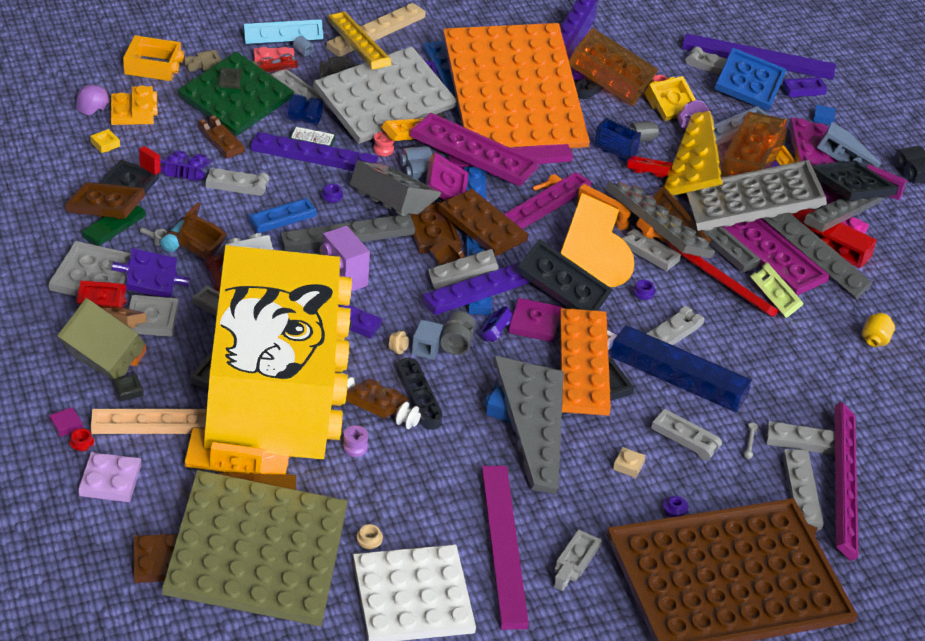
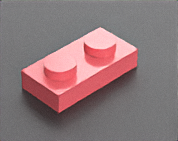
[254,47,295,66]

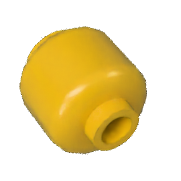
[862,313,895,347]

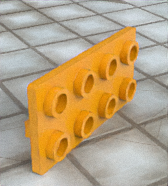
[185,428,289,474]

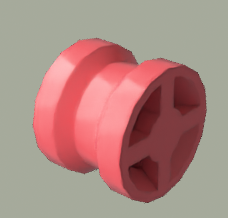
[373,131,394,156]

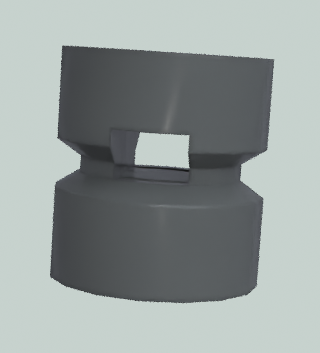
[440,311,476,355]

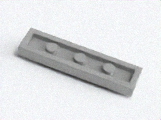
[783,449,823,530]

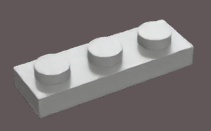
[428,249,499,290]
[767,421,835,455]

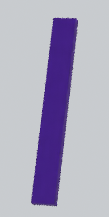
[682,33,836,80]

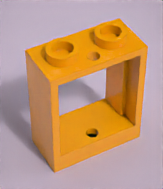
[123,35,184,81]

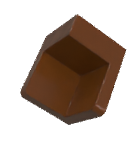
[430,236,465,265]

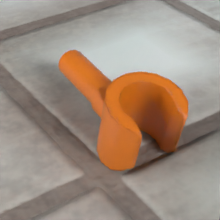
[532,174,562,191]

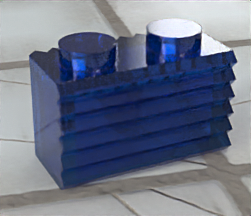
[594,118,641,161]

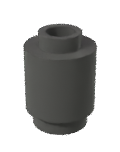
[627,121,659,143]

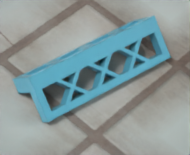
[242,20,323,45]

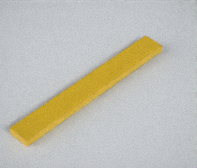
[328,11,391,70]

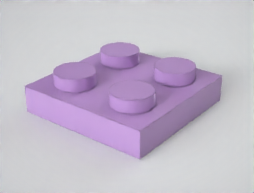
[79,452,141,502]

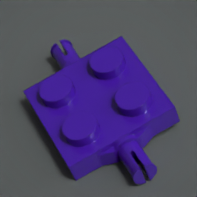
[111,248,190,298]

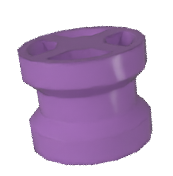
[343,425,368,457]

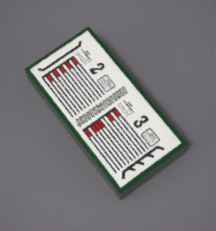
[290,126,336,147]

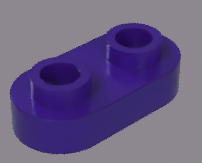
[479,306,513,342]

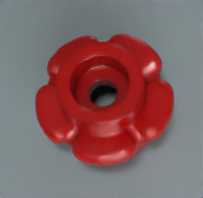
[69,428,95,451]

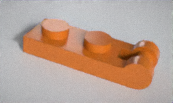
[577,184,631,230]

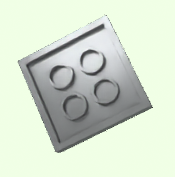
[49,241,130,296]

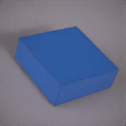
[813,105,836,125]

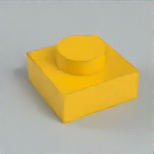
[90,129,120,153]

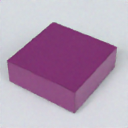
[49,407,83,437]

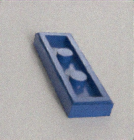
[248,198,317,233]

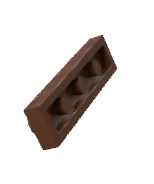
[652,186,711,242]

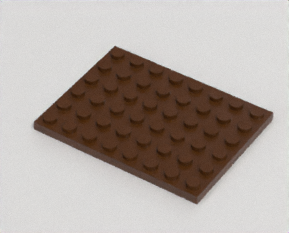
[606,498,858,641]

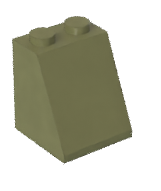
[57,298,145,380]

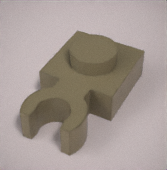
[184,50,222,72]

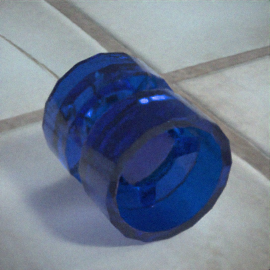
[288,94,323,126]

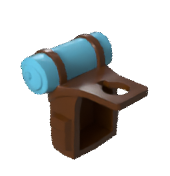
[160,202,227,260]

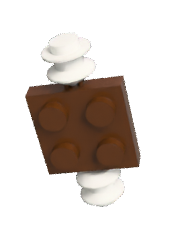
[340,373,421,429]

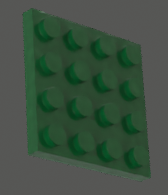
[178,51,294,137]

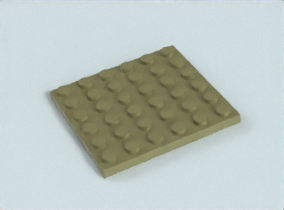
[162,470,348,627]

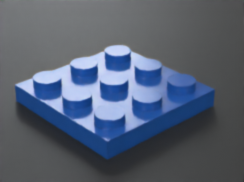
[714,48,787,111]

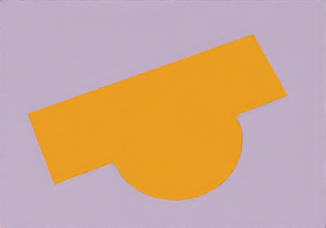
[561,193,634,287]

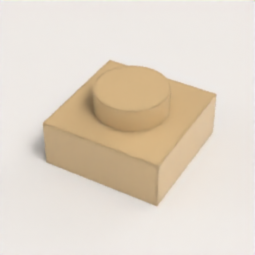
[613,447,646,478]

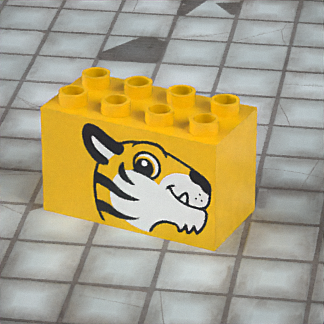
[204,245,352,459]

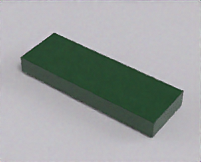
[82,205,146,246]

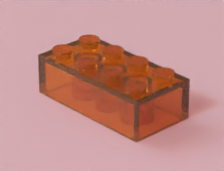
[569,27,659,106]
[722,111,787,178]

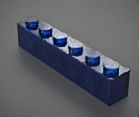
[610,325,752,413]

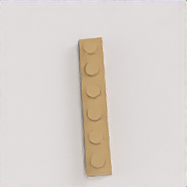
[326,3,426,57]

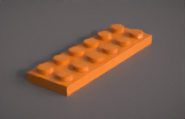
[560,308,611,416]

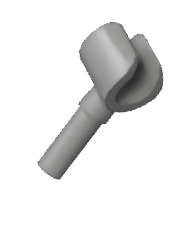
[140,227,167,246]

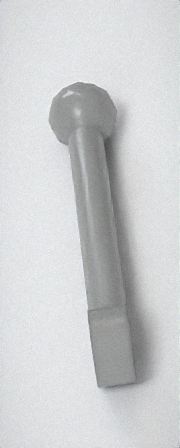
[744,423,758,459]

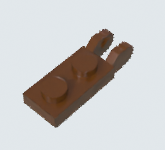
[197,115,245,159]

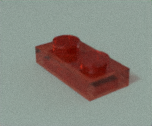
[256,54,298,72]

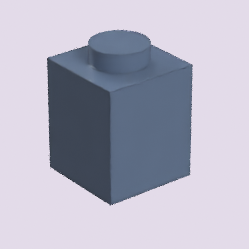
[412,320,443,360]

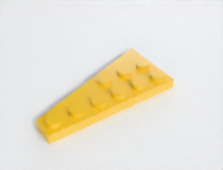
[664,111,723,195]

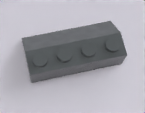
[350,160,441,216]

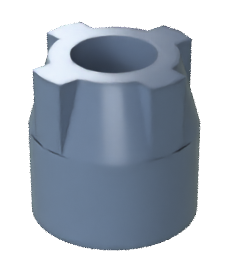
[293,36,314,57]

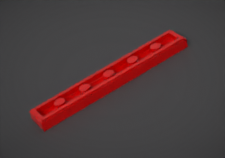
[667,241,779,317]

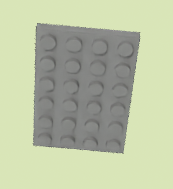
[313,46,457,144]
[686,160,827,231]

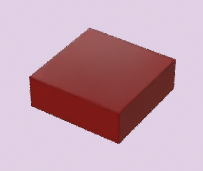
[139,146,160,175]

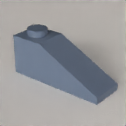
[817,122,881,168]

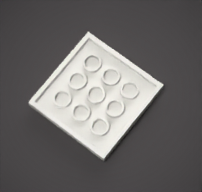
[353,545,476,641]

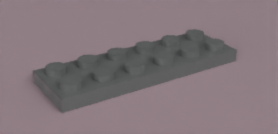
[605,182,715,258]

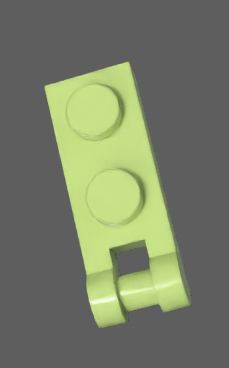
[750,262,803,318]

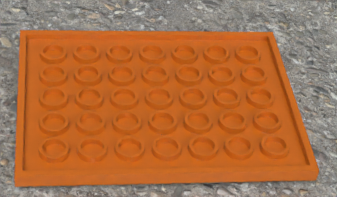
[443,23,590,148]

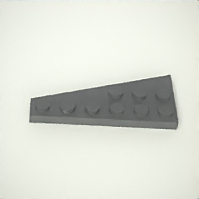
[492,356,564,495]

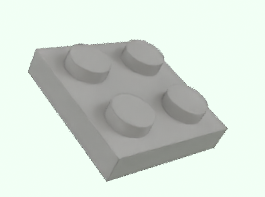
[129,295,179,337]

